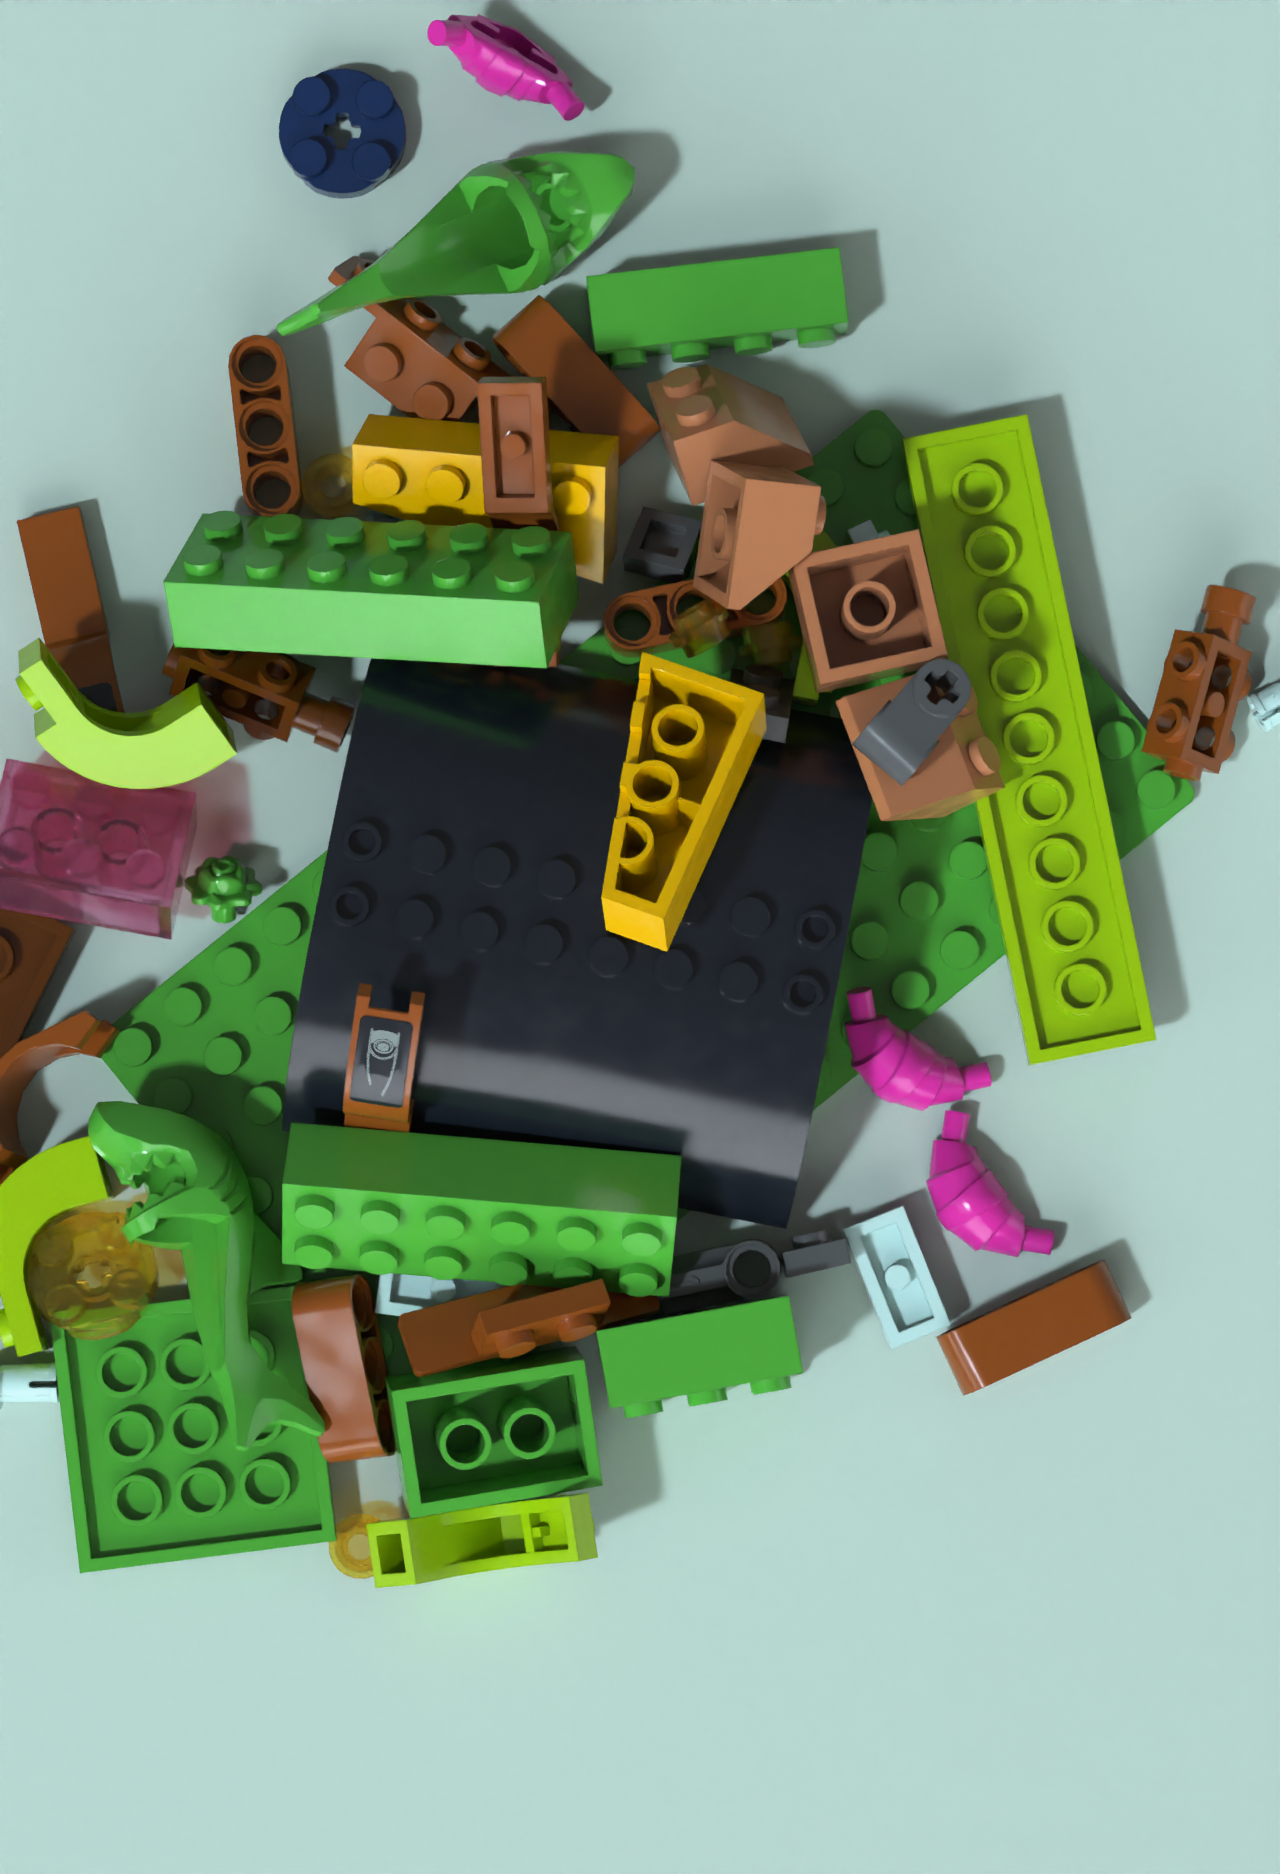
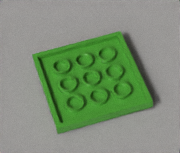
[50,1286,338,1573]

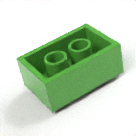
[596,1295,803,1418]
[385,1346,603,1518]

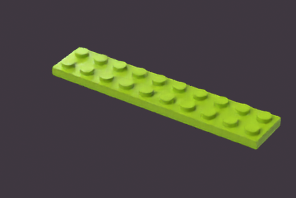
[901,414,1157,1066]

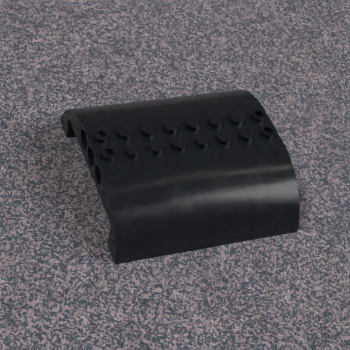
[282,658,872,1229]

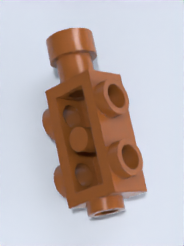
[1141,585,1256,781]

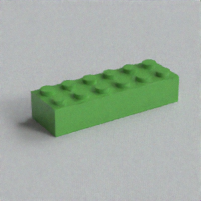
[163,511,579,668]
[282,1122,681,1297]

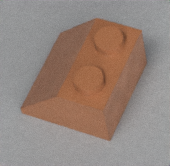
[647,364,814,506]
[693,460,826,610]
[835,674,1005,821]

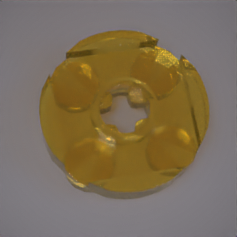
[28,1212,159,1340]

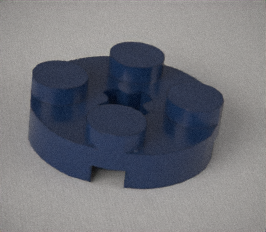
[279,69,406,199]

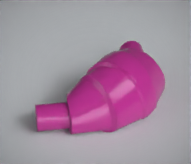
[427,14,585,121]
[844,987,992,1111]
[925,1110,1054,1257]

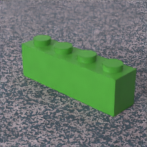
[586,247,848,370]

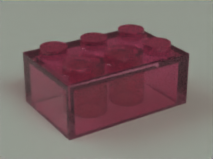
[0,759,197,940]

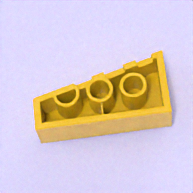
[352,414,619,584]
[601,652,767,952]

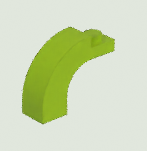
[15,637,237,789]
[0,1136,114,1357]
[366,1493,598,1588]

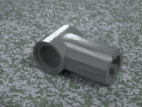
[659,1239,782,1316]

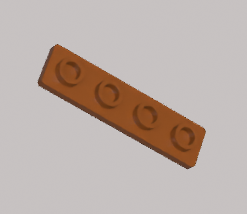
[328,256,552,422]
[398,1278,660,1377]

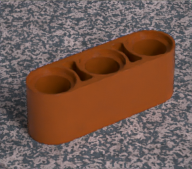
[491,295,661,468]
[228,335,303,517]
[604,577,787,657]
[936,1259,1132,1396]
[291,1274,396,1463]

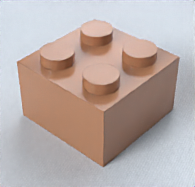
[788,529,948,693]

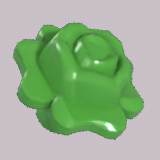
[184,855,262,923]

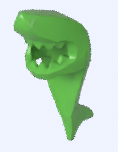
[277,150,635,336]
[88,1101,325,1451]

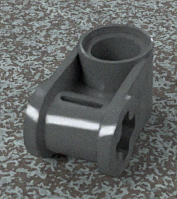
[852,659,971,786]

